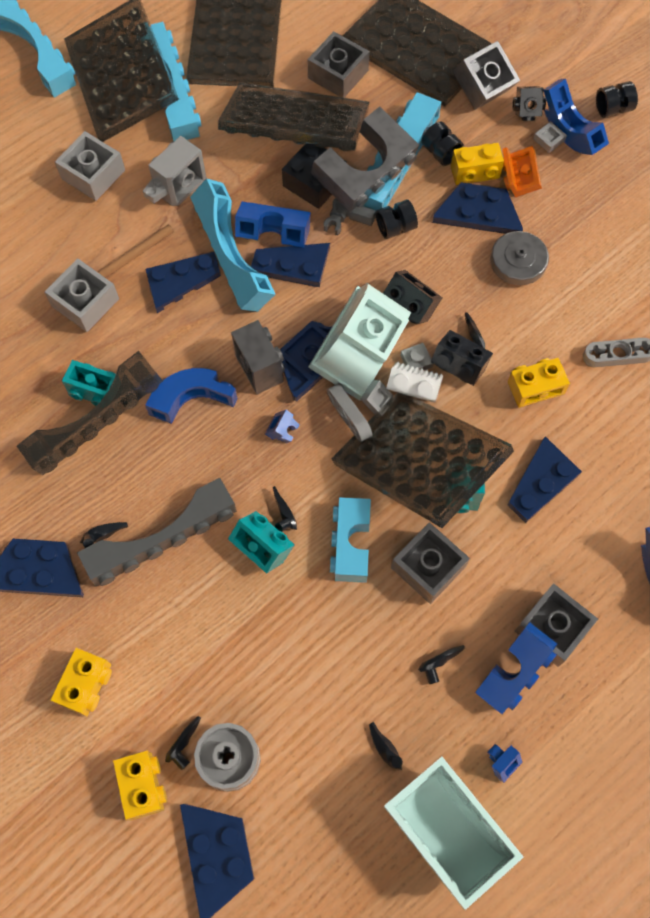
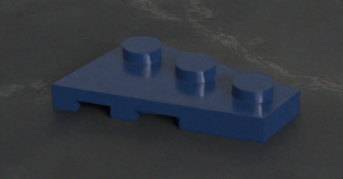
[251,243,330,287]
[145,252,221,313]
[508,436,582,523]

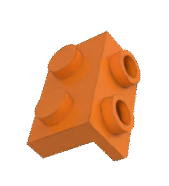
[502,146,542,197]

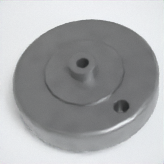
[490,231,549,285]

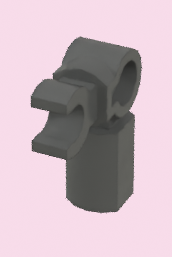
[324,198,376,235]

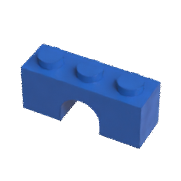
[235,201,311,247]
[475,622,557,714]

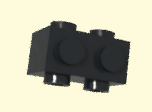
[383,270,443,324]
[431,330,493,386]

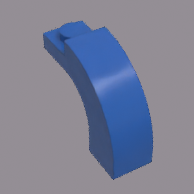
[543,79,609,155]
[145,368,238,424]

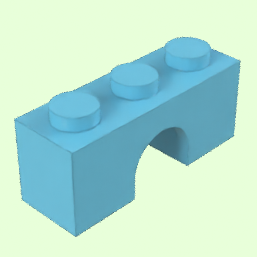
[330,497,371,583]

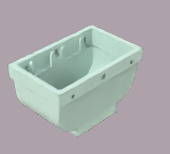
[308,283,411,401]
[383,757,523,910]

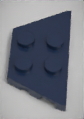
[432,182,523,234]
[280,321,332,402]
[0,538,84,598]
[180,804,255,918]

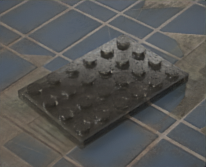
[64,0,179,142]
[186,0,282,88]
[343,0,492,107]
[218,82,369,151]
[331,392,514,528]

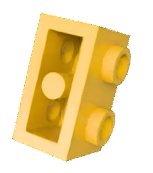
[451,143,504,185]
[508,357,570,408]
[51,648,112,717]
[113,751,167,821]

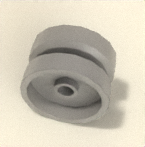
[194,723,261,792]

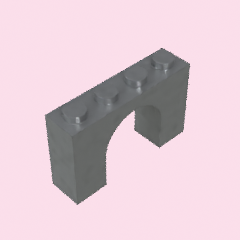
[311,106,419,212]

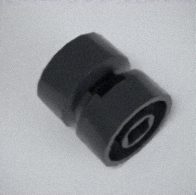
[596,81,638,118]
[421,121,464,166]
[376,199,418,240]

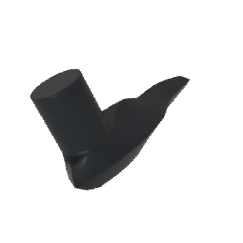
[465,312,485,348]
[273,486,297,532]
[80,522,128,548]
[418,645,465,685]
[165,716,201,770]
[369,722,403,770]

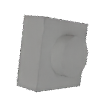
[533,121,567,153]
[400,343,433,370]
[360,380,394,415]

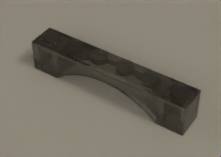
[17,351,163,475]

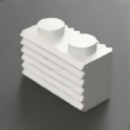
[386,361,443,403]

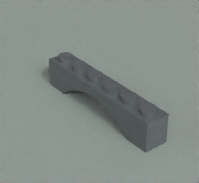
[77,478,237,587]

